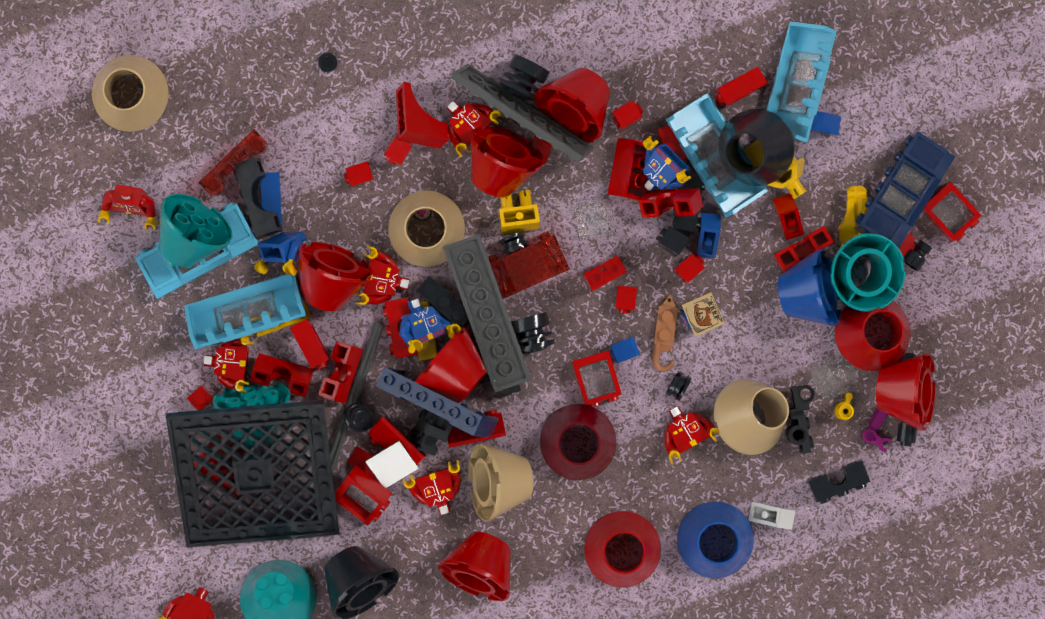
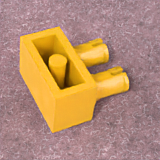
[499,190,540,235]

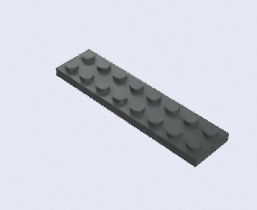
[451,64,594,162]
[443,234,531,393]

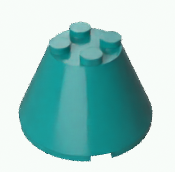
[158,194,233,268]
[213,382,291,447]
[240,560,317,619]

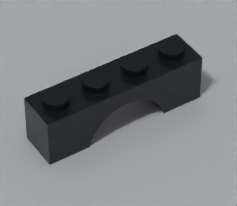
[233,157,283,238]

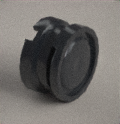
[499,231,529,255]
[666,371,692,401]
[343,403,374,432]

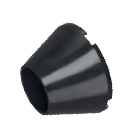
[719,109,795,186]
[324,546,400,619]

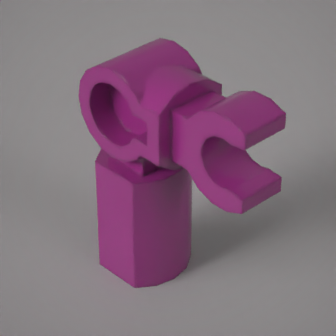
[861,407,892,452]

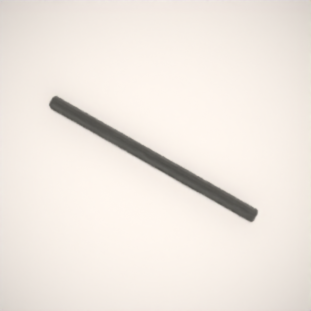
[313,322,384,503]

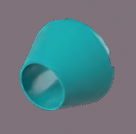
[831,233,906,311]

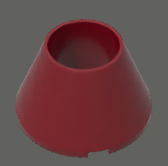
[540,404,616,480]

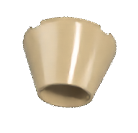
[92,55,169,132]
[388,191,465,267]
[714,379,789,455]
[468,443,534,521]

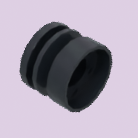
[499,54,550,102]
[511,312,555,354]

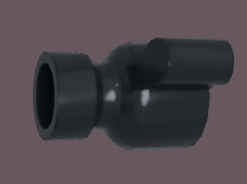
[903,240,932,272]

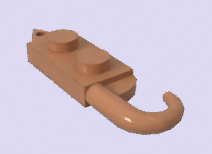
[652,295,678,372]

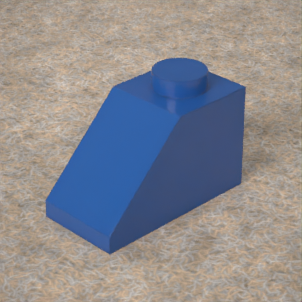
[810,111,841,136]
[696,213,721,258]
[609,337,640,363]

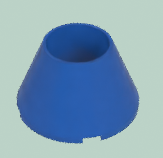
[778,249,841,326]
[677,502,754,578]

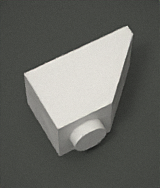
[748,502,795,530]

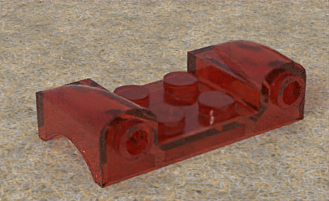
[198,129,269,197]
[488,231,570,299]

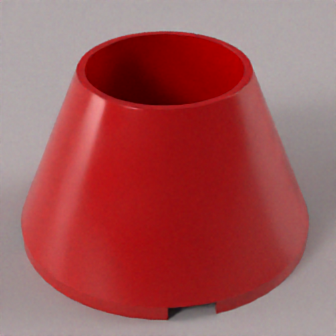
[535,68,610,143]
[471,126,544,198]
[298,242,373,312]
[835,301,910,371]
[415,328,488,403]
[876,353,936,431]
[584,511,661,588]
[437,531,511,602]

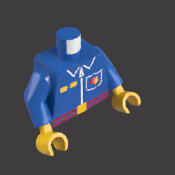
[643,136,691,191]
[254,231,307,276]
[399,298,461,353]

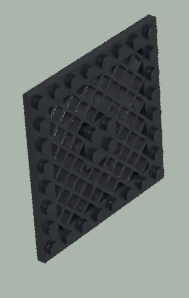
[166,400,340,547]

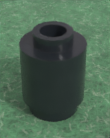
[896,421,917,447]

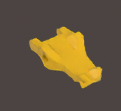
[838,185,868,246]

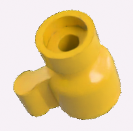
[833,393,854,421]

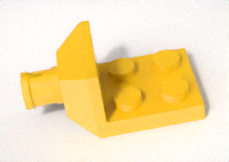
[743,139,807,199]

